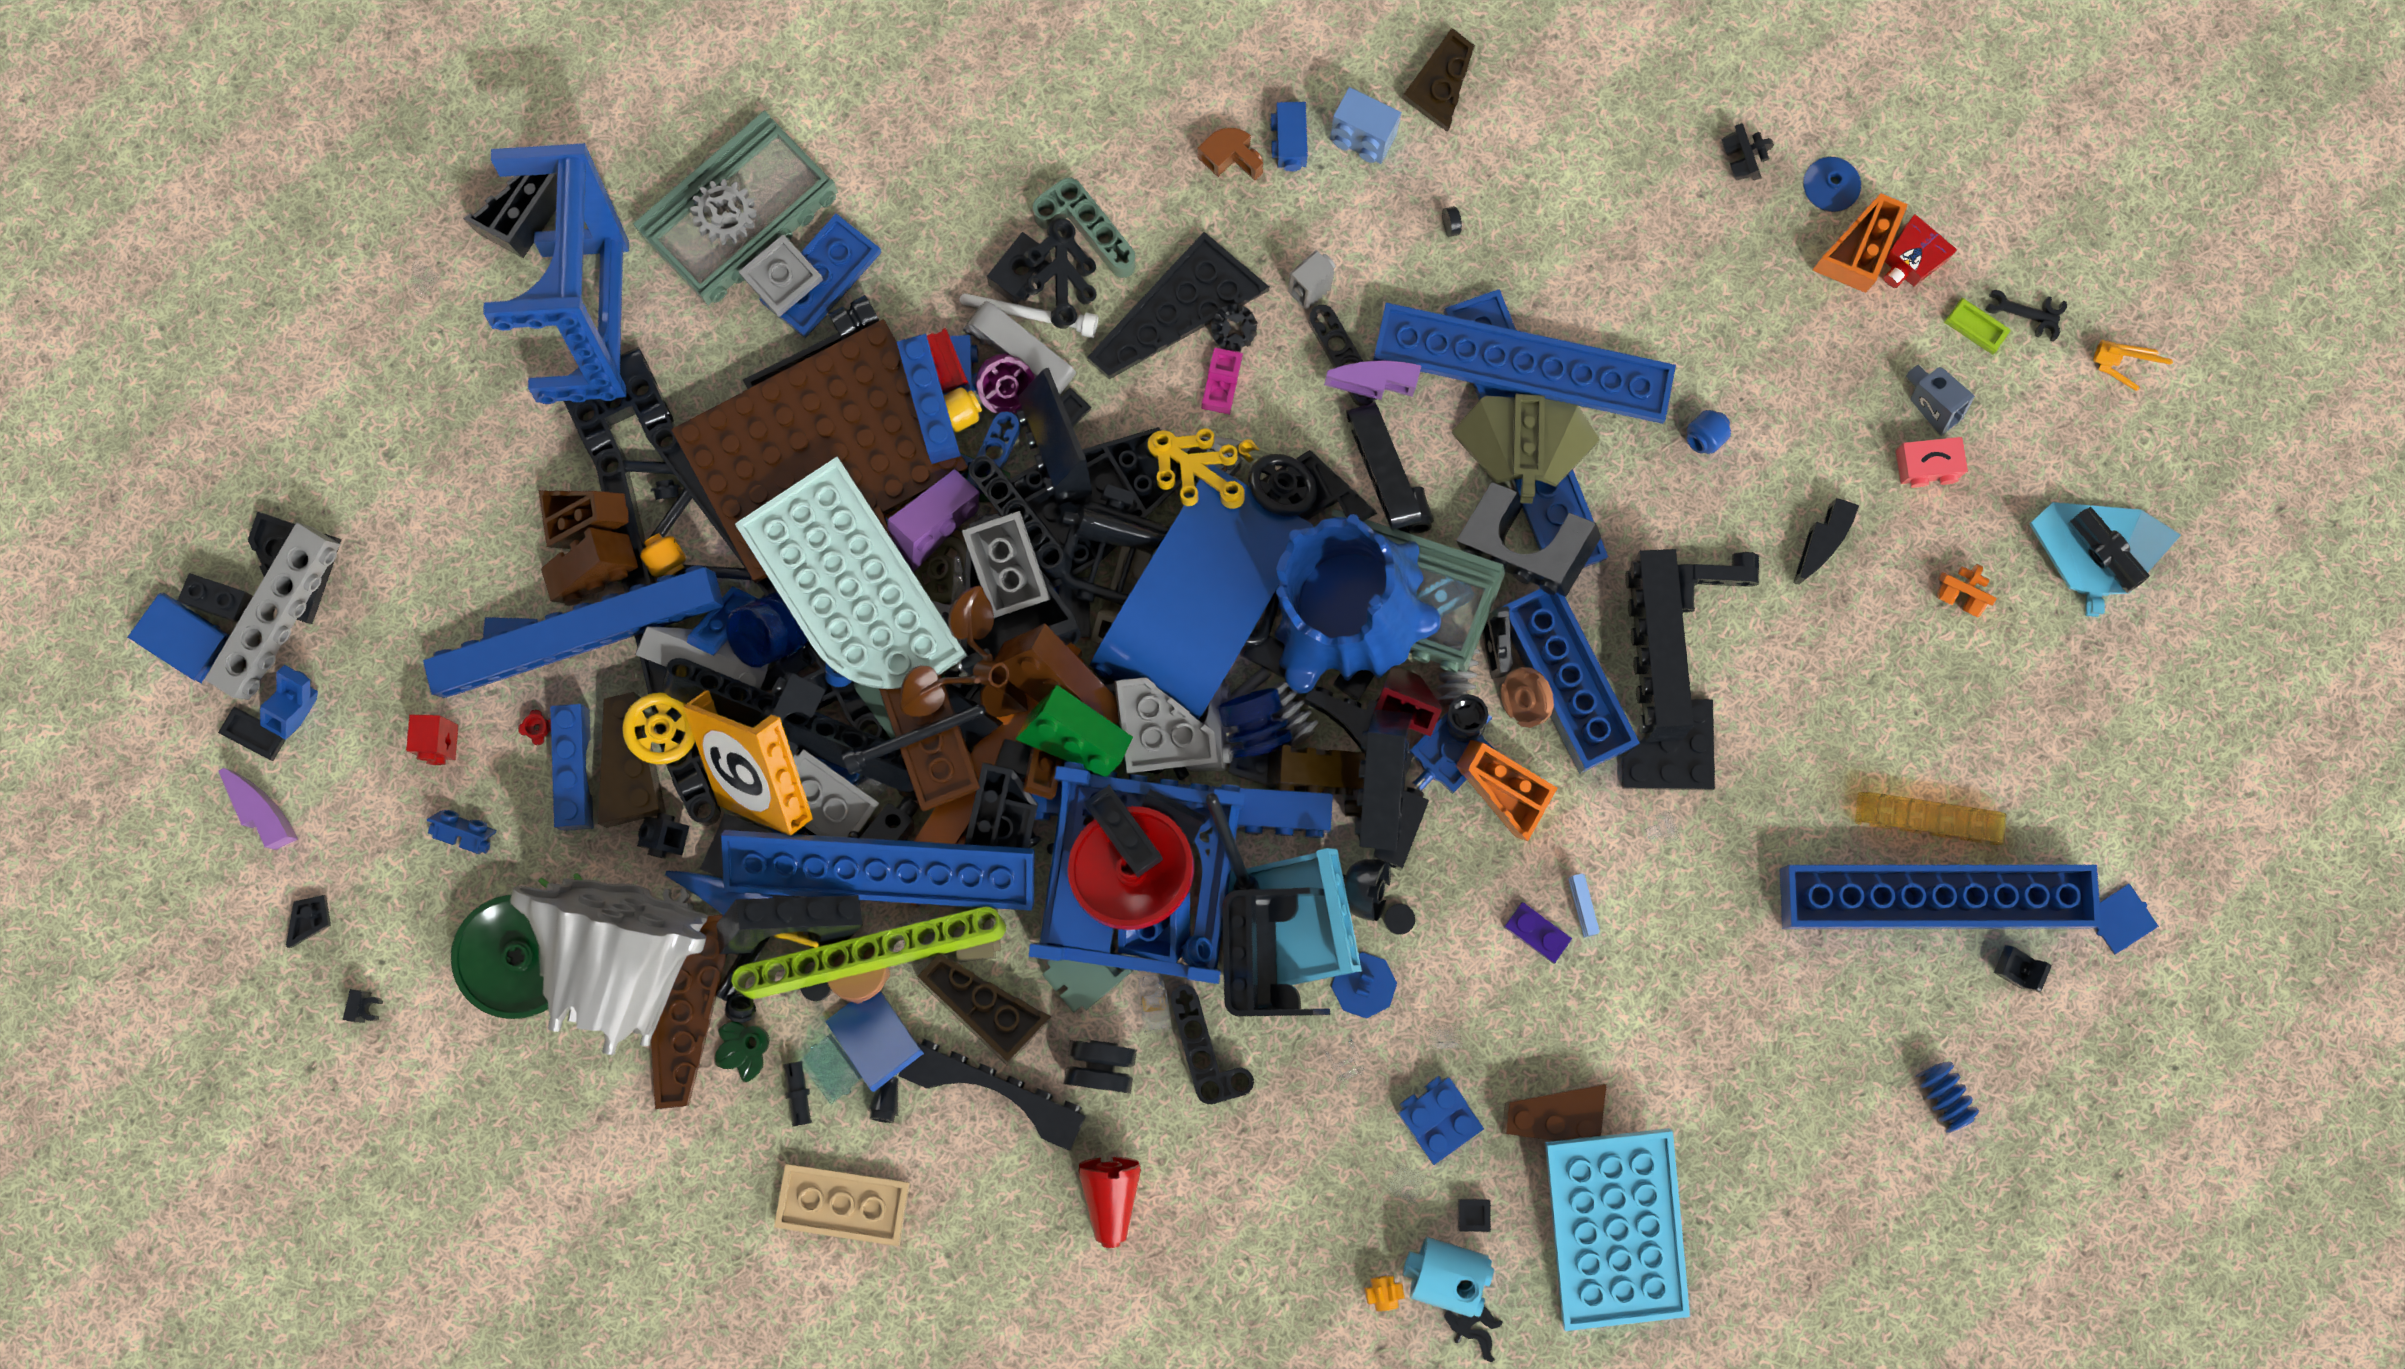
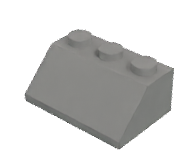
[962,511,1050,618]

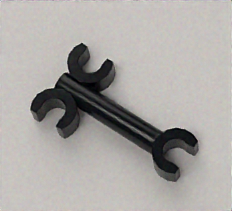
[1985,290,2067,342]

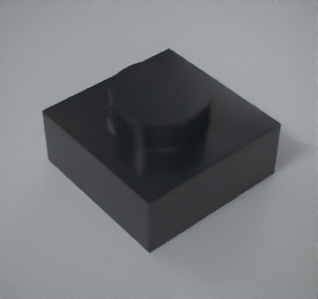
[1458,1199,1491,1232]

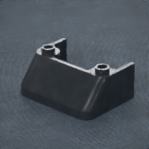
[1222,888,1330,1017]

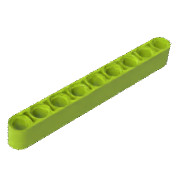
[732,907,1006,999]

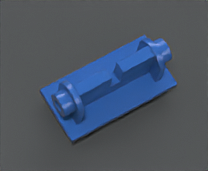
[427,810,497,854]

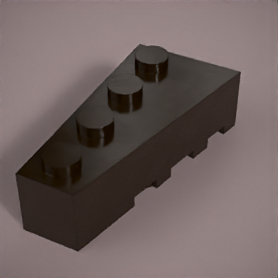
[598,692,666,828]
[917,954,1051,1066]

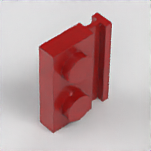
[927,328,969,394]

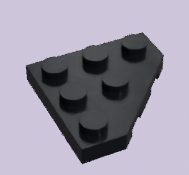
[248,511,342,624]
[1622,699,1715,790]

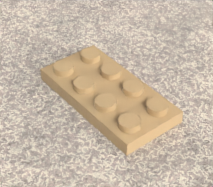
[774,1164,910,1246]

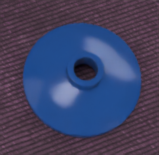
[1803,157,1861,212]

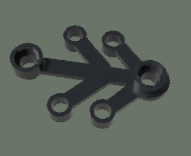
[1023,218,1097,329]

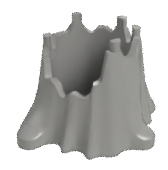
[510,878,708,1055]

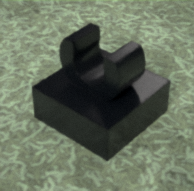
[343,989,383,1023]

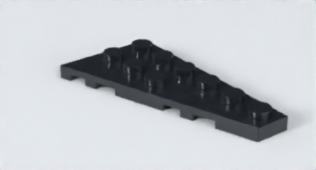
[1087,232,1270,379]

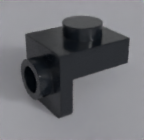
[1994,945,2052,992]

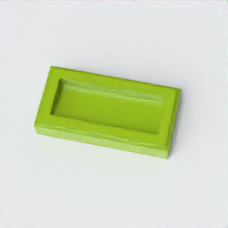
[1944,297,2011,355]

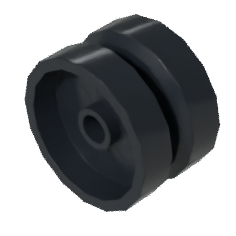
[1064,1040,1137,1094]

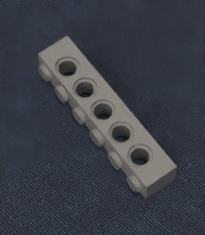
[204,522,341,700]

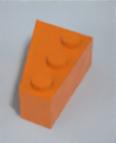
[1812,193,1908,293]
[1456,740,1558,841]

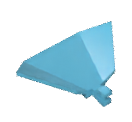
[2029,502,2181,617]

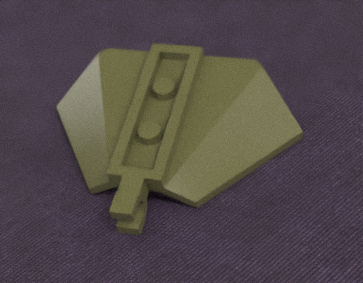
[1452,394,1600,504]

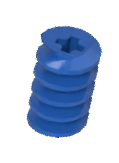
[1915,1062,1979,1133]

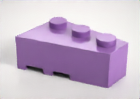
[888,469,980,572]

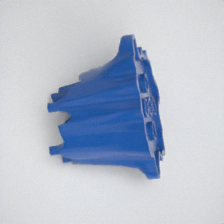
[1275,514,1441,694]

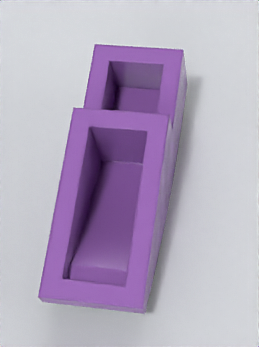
[1324,361,1421,400]
[218,768,298,850]

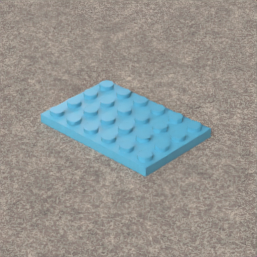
[1545,1128,1690,1331]

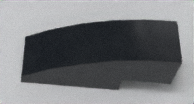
[1793,498,1860,585]

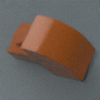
[1198,128,1264,181]

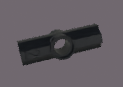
[2068,507,2150,593]

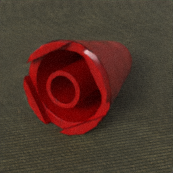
[1078,1157,1141,1248]

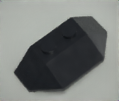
[965,762,1038,848]

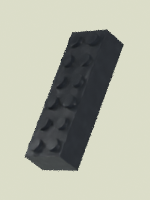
[1625,549,1694,742]

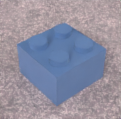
[1330,87,1402,164]

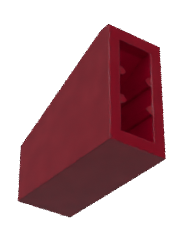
[1373,666,1442,737]

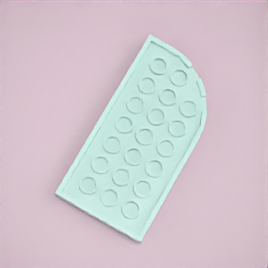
[735,457,968,689]

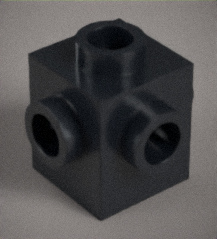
[637,813,690,859]

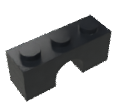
[758,673,825,756]

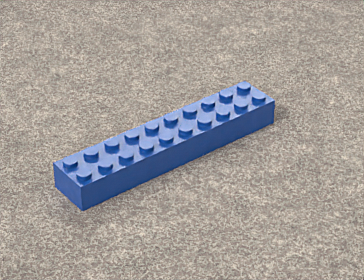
[1779,865,2101,929]

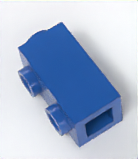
[1271,102,1308,171]

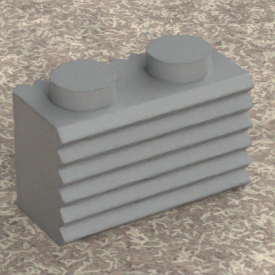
[1288,250,1336,310]

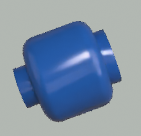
[1687,410,1731,454]

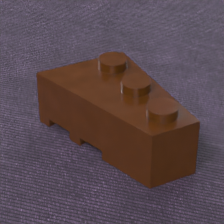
[539,490,628,549]
[541,528,639,606]
[1502,1084,1607,1141]

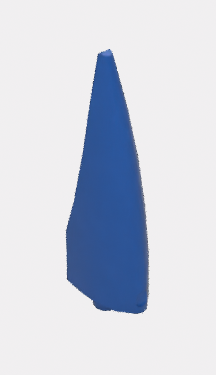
[665,870,773,915]

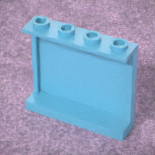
[1228,848,1362,985]

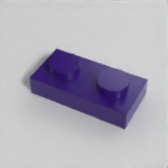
[1504,902,1572,964]

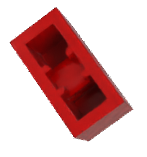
[406,714,459,765]

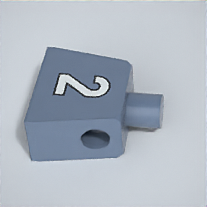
[1906,365,1975,436]

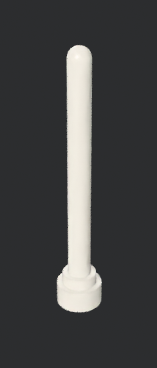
[960,294,1099,338]

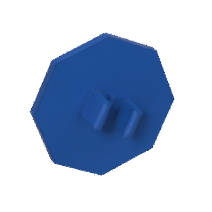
[1332,952,1397,1019]

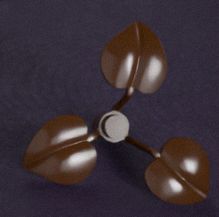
[899,586,1028,717]

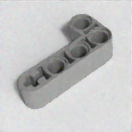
[963,301,1076,394]

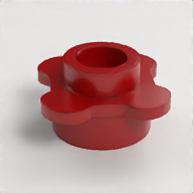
[518,709,551,746]

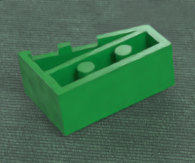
[1015,685,1133,777]

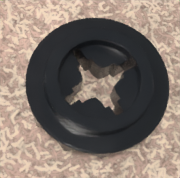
[1211,304,1258,351]

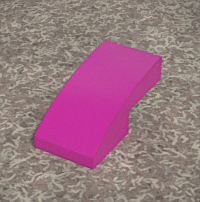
[1201,347,1243,415]

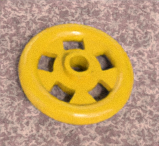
[622,693,695,764]

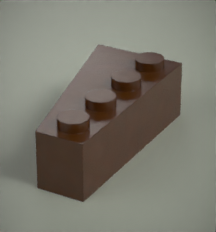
[994,624,1119,725]

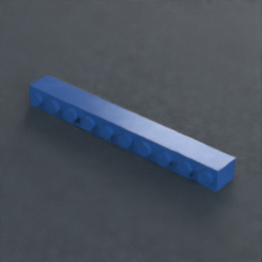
[423,565,724,698]
[1032,782,1333,838]

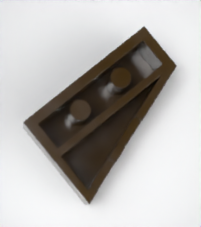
[1267,745,1365,796]

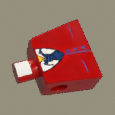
[1884,214,1957,288]

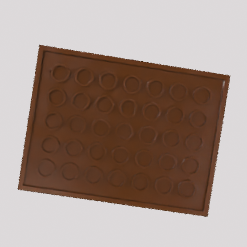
[671,319,969,584]

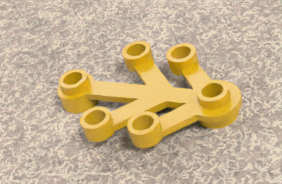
[1148,428,1245,509]

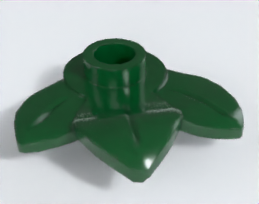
[715,1021,770,1083]

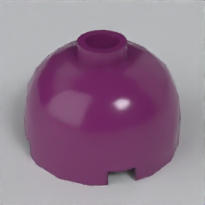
[975,354,1035,414]

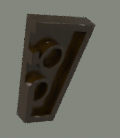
[1401,28,1475,132]

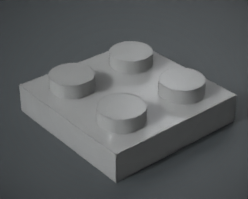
[739,234,823,317]

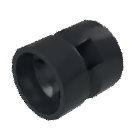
[828,295,880,340]
[1446,694,1488,742]

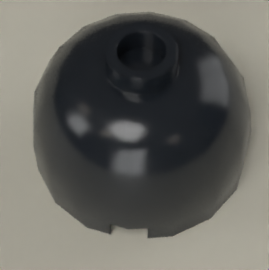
[1343,859,1391,921]

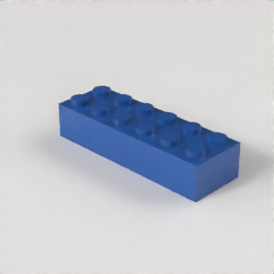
[1503,589,1640,774]

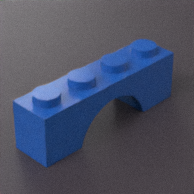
[897,334,961,464]
[550,704,594,831]

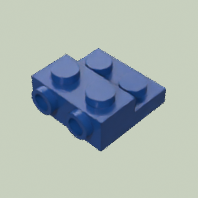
[1397,1076,1484,1165]

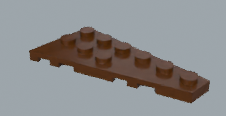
[651,915,728,1109]

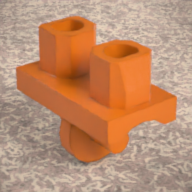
[1937,564,1997,617]

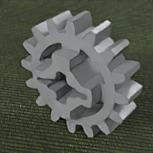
[691,179,757,245]

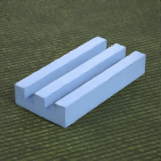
[1568,873,1600,938]

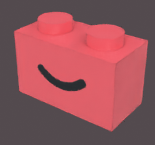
[1895,437,1968,488]

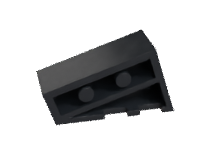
[463,173,558,258]

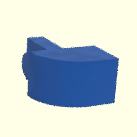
[260,665,318,740]

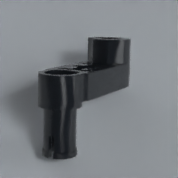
[1678,552,1759,613]

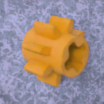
[1365,1275,1405,1311]

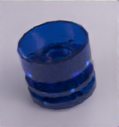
[726,592,808,668]
[1216,687,1293,758]

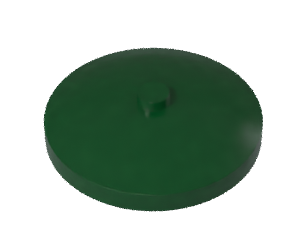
[451,894,548,1019]

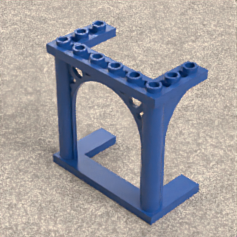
[483,143,629,404]
[1028,762,1246,984]

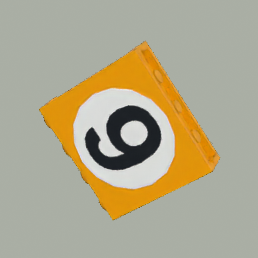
[683,690,813,836]

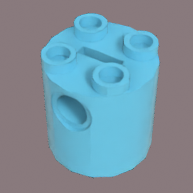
[1403,1236,1494,1317]

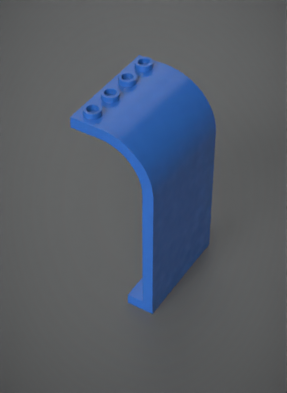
[1089,464,1313,720]

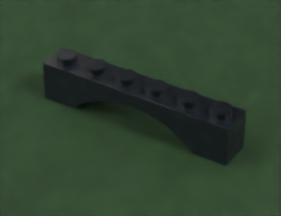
[898,1038,1086,1151]

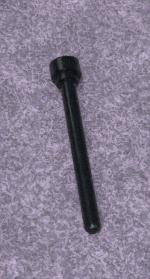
[842,704,986,775]
[1206,793,1260,890]

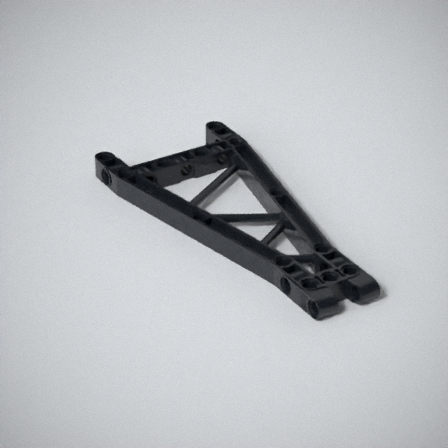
[564,347,886,826]

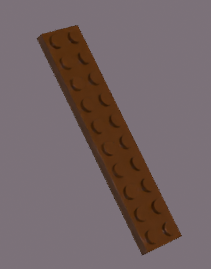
[872,506,981,811]

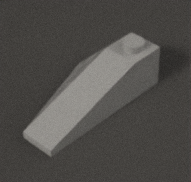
[635,626,772,689]

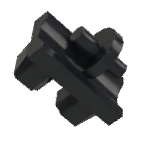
[1721,123,1774,181]

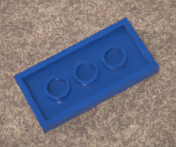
[759,213,882,339]

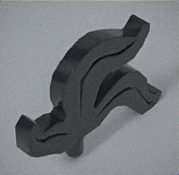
[1444,1306,1503,1362]

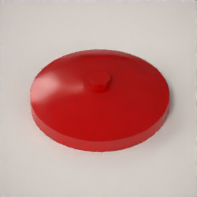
[1068,806,1194,930]

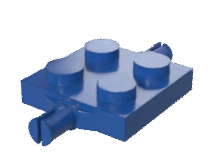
[1409,712,1495,794]

